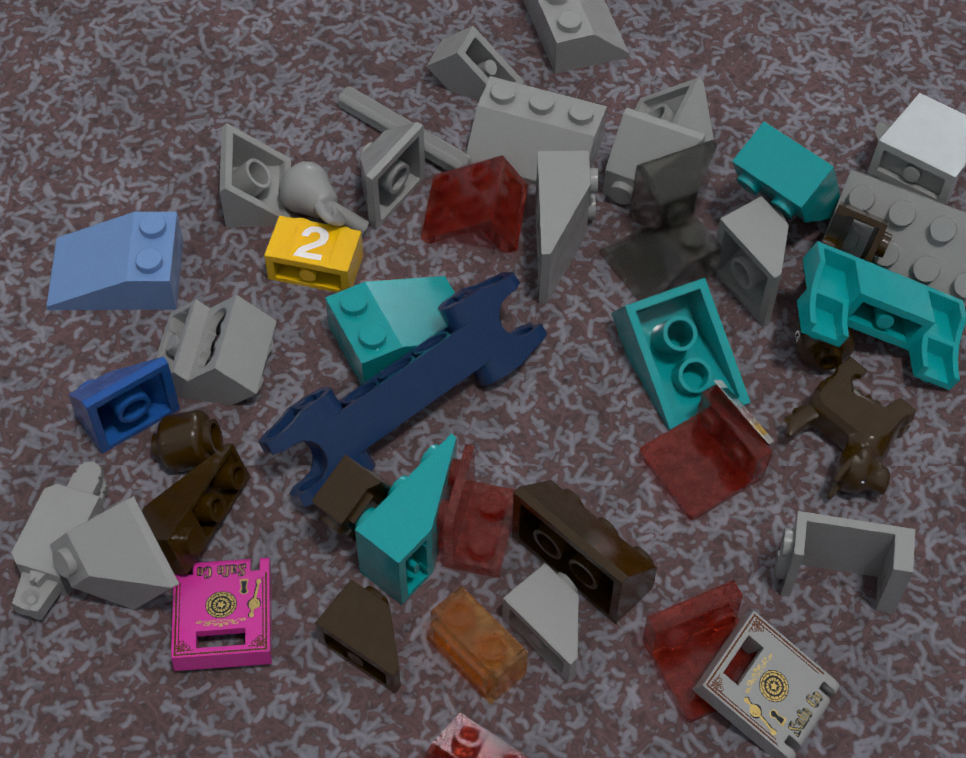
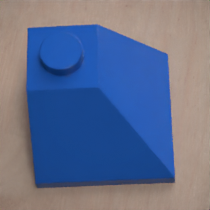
[68,356,180,454]

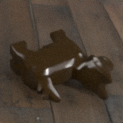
[785,357,916,500]

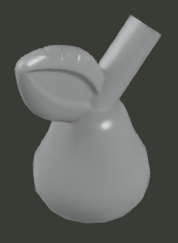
[278,161,369,235]

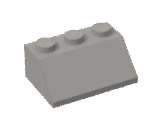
[523,0,629,74]
[466,76,607,185]

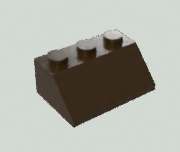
[512,480,657,624]

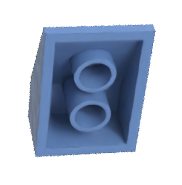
[46,212,183,310]

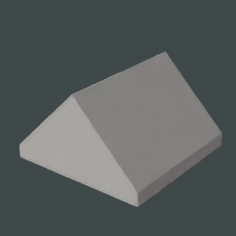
[220,123,291,228]

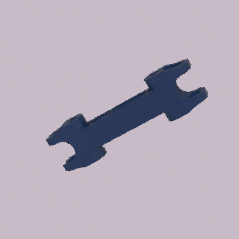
[258,272,547,507]

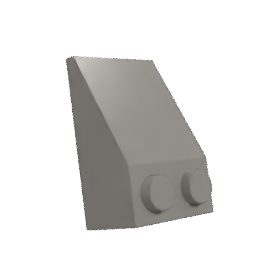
[535,150,598,304]

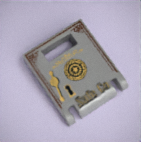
[693,610,840,758]

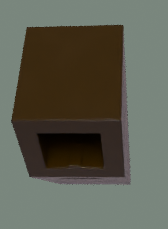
[142,443,251,575]

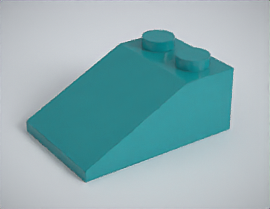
[732,121,841,222]
[325,276,455,384]
[611,278,751,433]

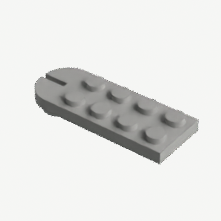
[823,169,966,307]

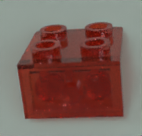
[421,155,528,253]
[639,384,773,520]
[436,444,515,578]
[642,580,758,723]

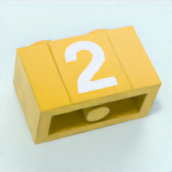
[264,215,363,293]

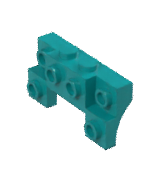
[797,241,966,390]

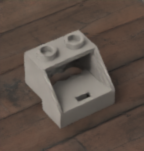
[156,295,277,405]

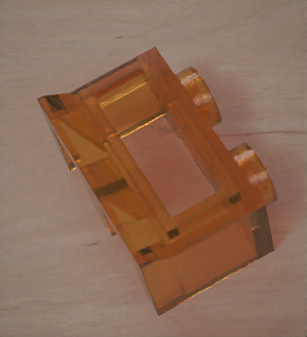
[426,585,528,705]

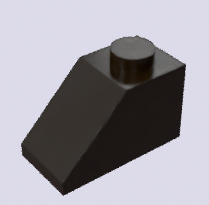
[315,580,401,694]

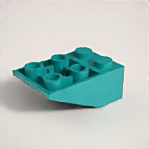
[355,434,457,605]

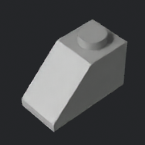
[426,26,524,101]
[502,563,579,683]

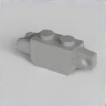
[11,461,109,620]

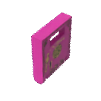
[171,557,272,671]

